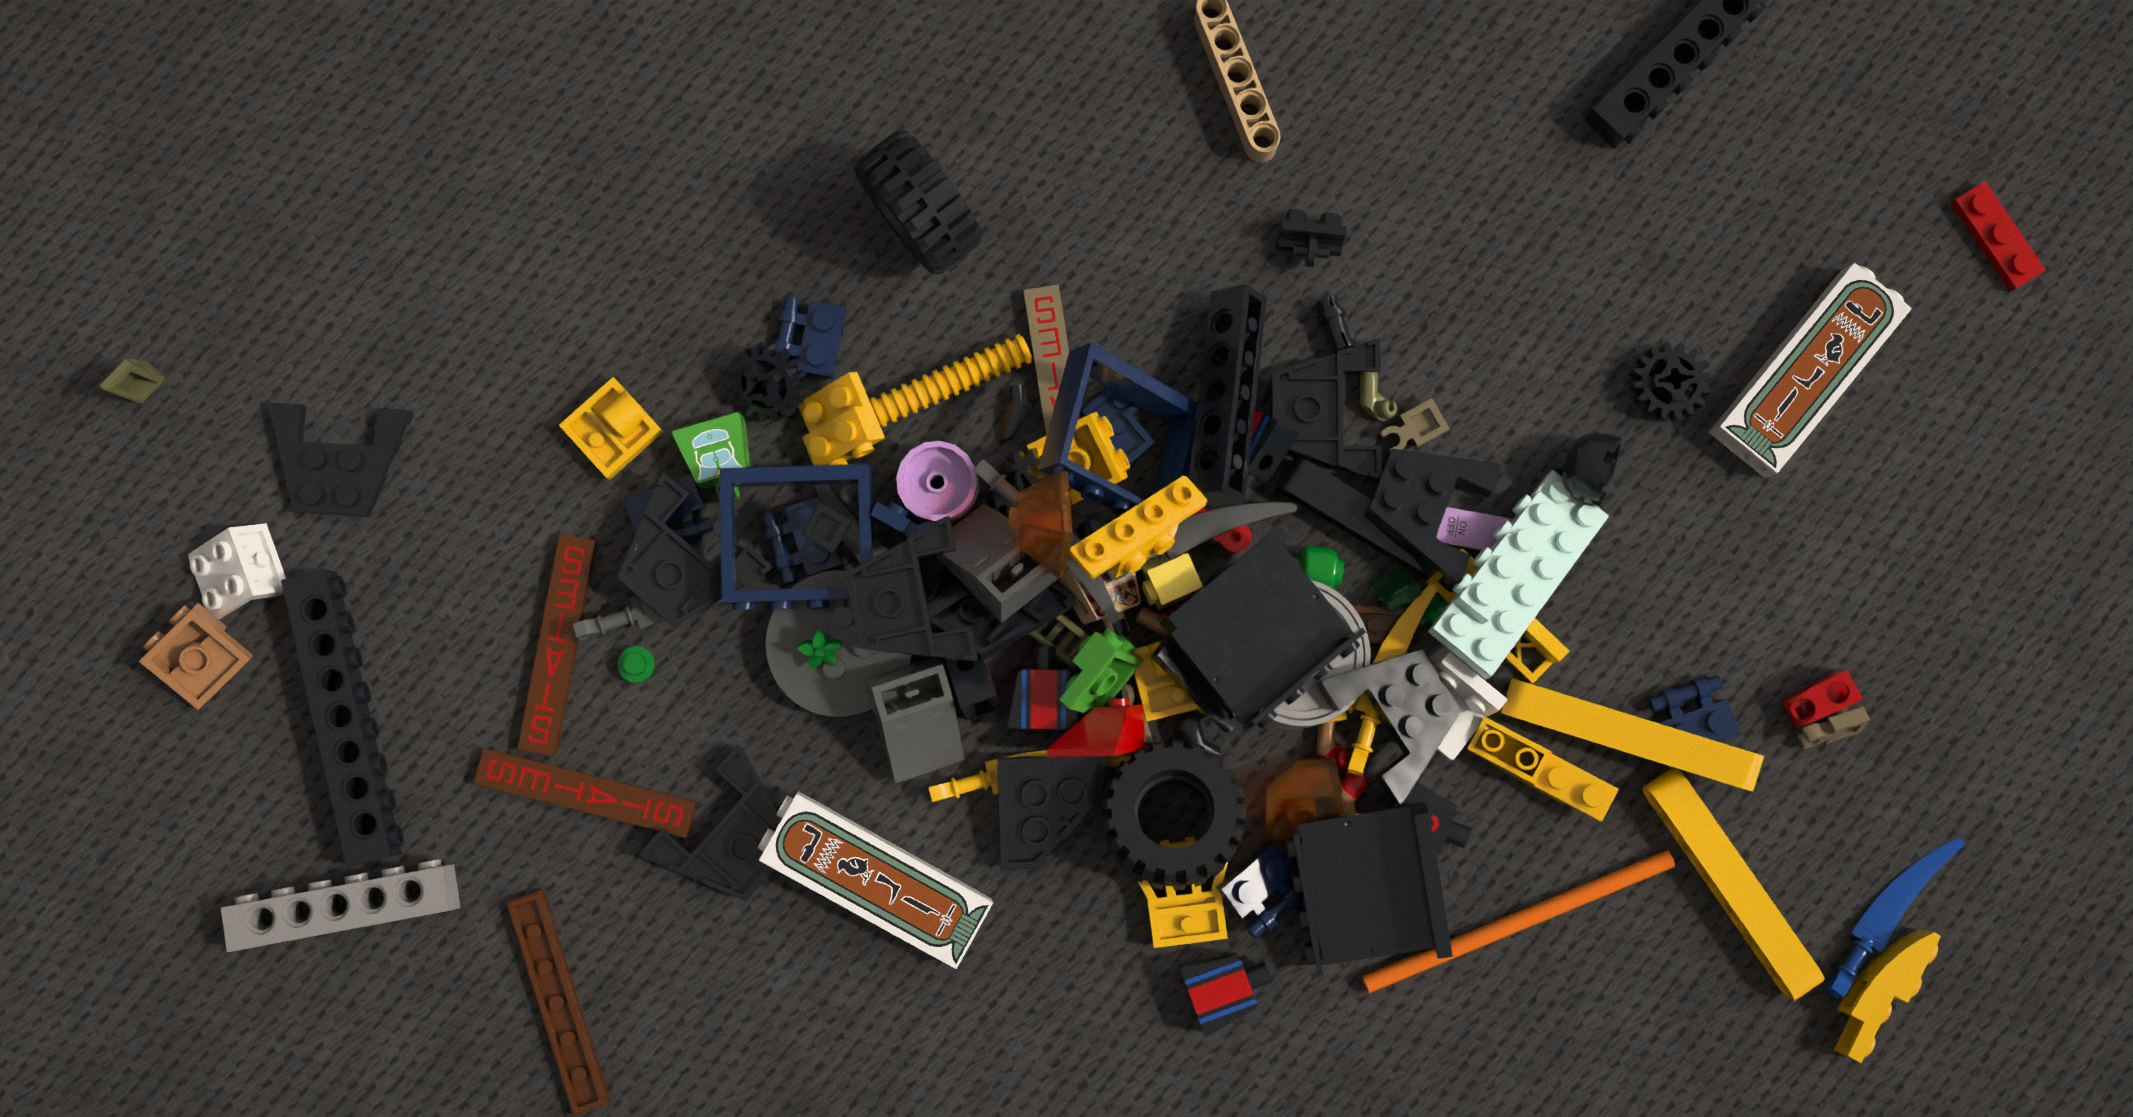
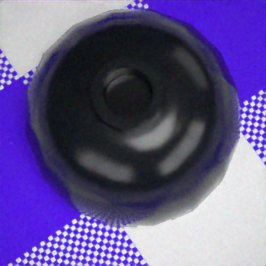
[1557,432,1622,508]

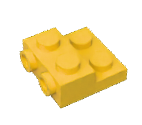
[798,372,885,466]
[1027,411,1130,509]

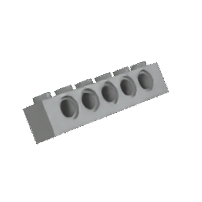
[221,859,461,952]

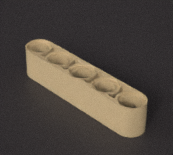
[1194,0,1281,163]

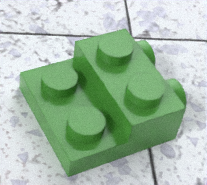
[1059,628,1144,714]

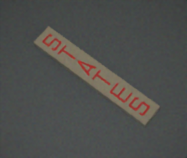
[1023,284,1080,436]

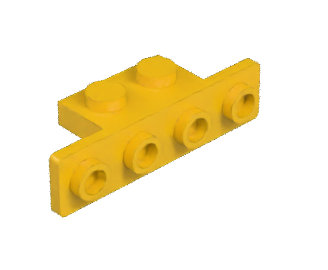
[1069,476,1207,579]

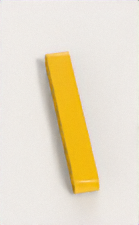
[1501,678,1764,792]
[1642,767,1824,1002]

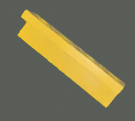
[1425,548,1569,684]

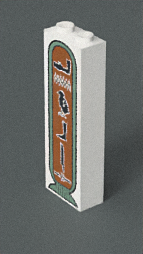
[1708,263,1912,478]
[757,791,993,969]

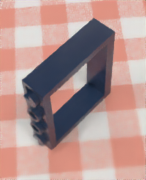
[1038,342,1198,516]
[720,464,874,611]

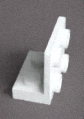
[188,523,286,620]
[1433,652,1508,761]

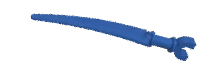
[1823,838,1964,999]

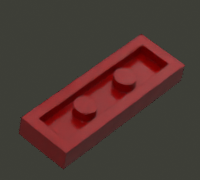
[1950,181,2046,292]

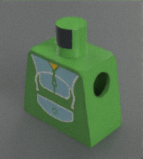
[672,412,751,503]

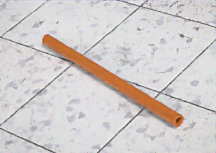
[1361,850,1675,994]

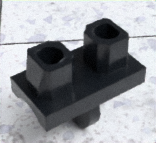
[1277,209,1347,267]

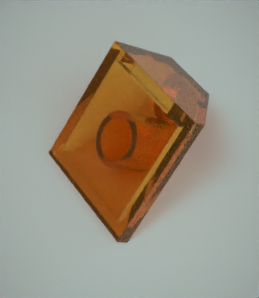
[1009,471,1073,577]
[1264,758,1342,846]

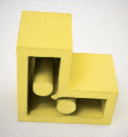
[1136,553,1203,610]

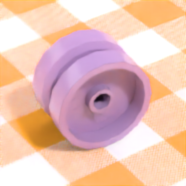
[896,441,979,525]

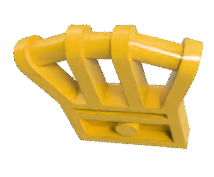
[1138,836,1228,948]

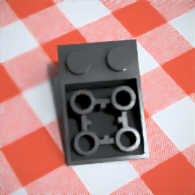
[936,503,1058,623]
[864,657,965,784]

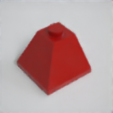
[1047,698,1146,757]

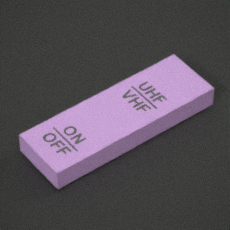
[1436,507,1512,551]

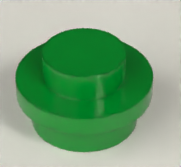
[618,646,655,683]

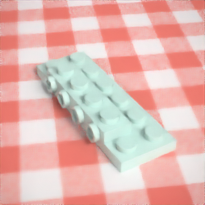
[1428,470,1609,679]

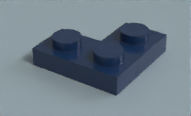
[1081,365,1155,465]

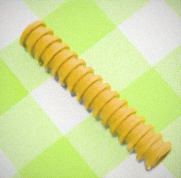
[870,334,1032,428]

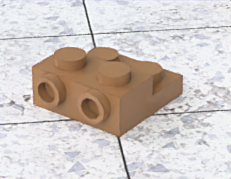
[139,603,253,710]

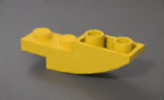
[1467,716,1619,822]
[1834,929,1941,1063]

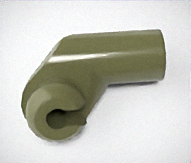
[1359,372,1397,421]

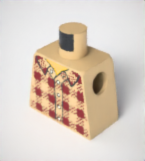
[1057,568,1141,636]

